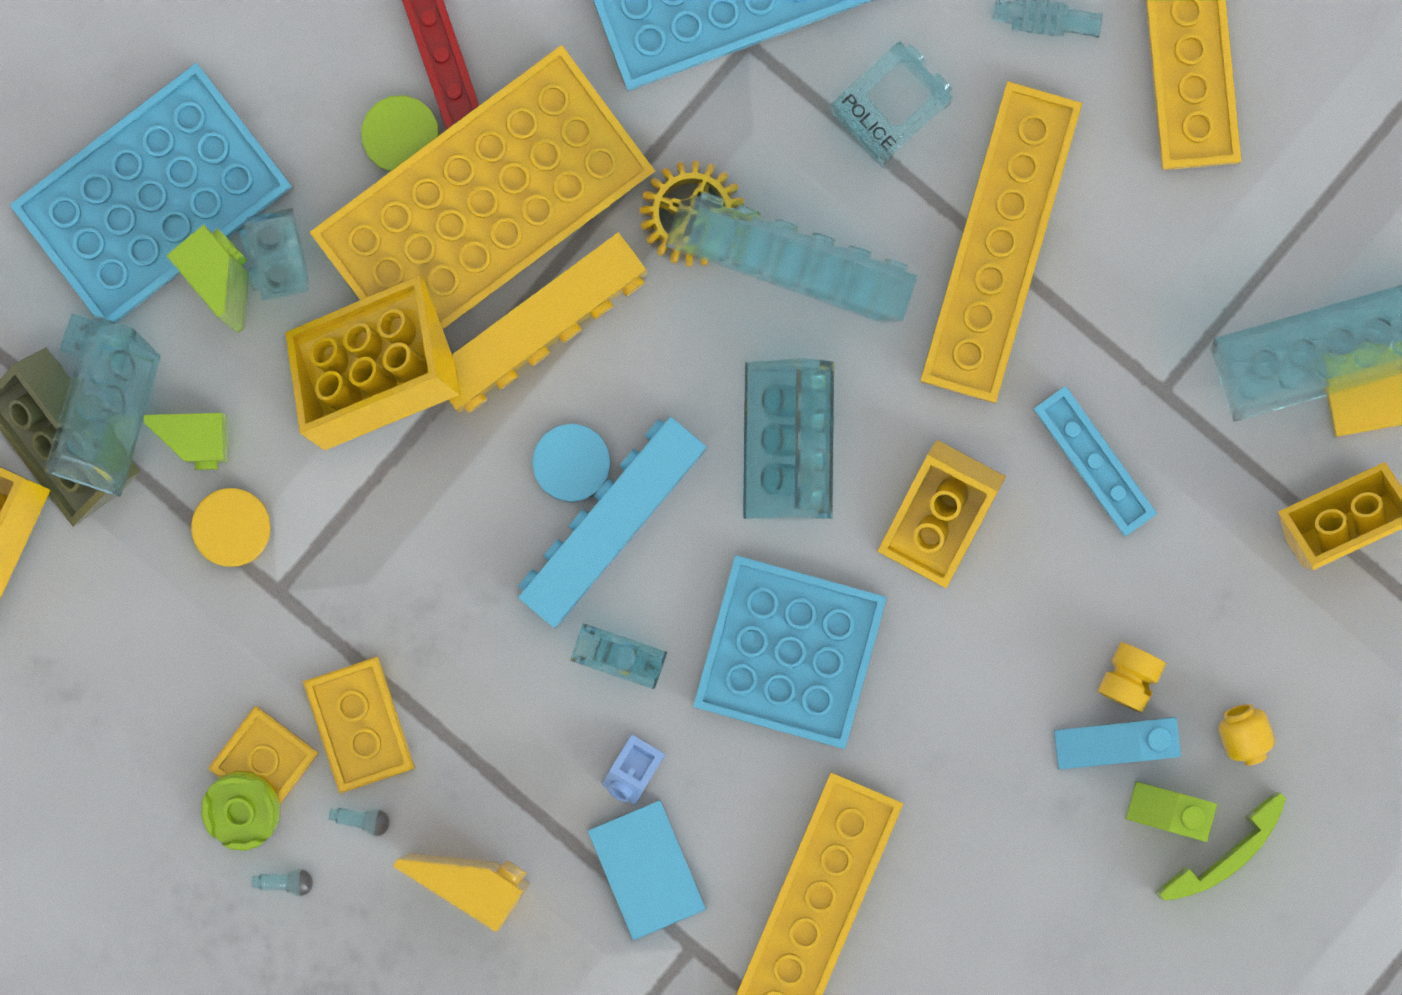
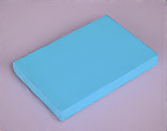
[588,800,706,940]

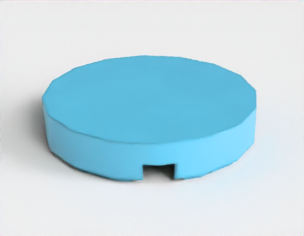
[532,423,611,502]

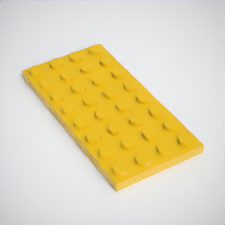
[309,45,655,329]

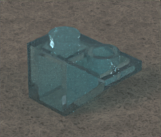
[570,623,667,689]

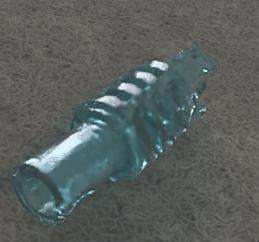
[992,0,1103,38]

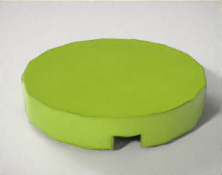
[361,95,439,172]
[201,771,280,851]

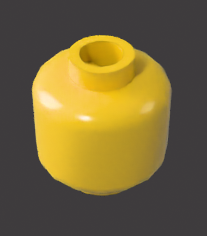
[1218,704,1276,766]

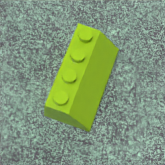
[166,225,249,333]

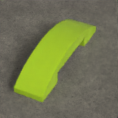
[1155,792,1286,901]

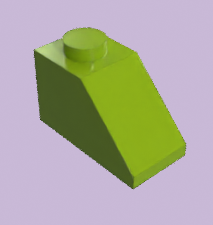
[143,413,228,470]
[1125,781,1217,842]

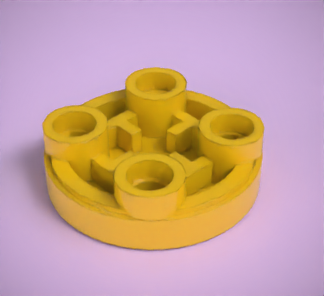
[191,488,271,567]

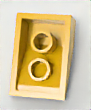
[877,440,1006,589]

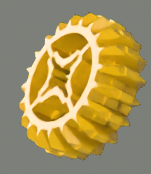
[640,161,745,267]

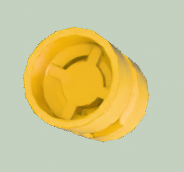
[1097,642,1167,713]

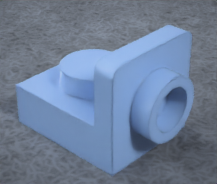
[602,734,666,805]

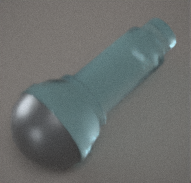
[328,808,389,836]
[252,869,313,896]

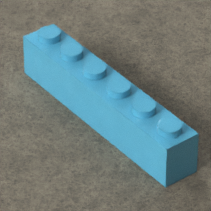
[518,416,707,629]

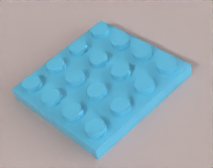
[693,555,887,749]

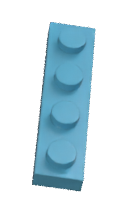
[1032,386,1157,537]

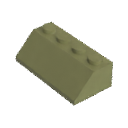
[0,347,140,527]

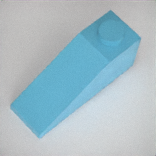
[1054,717,1181,769]

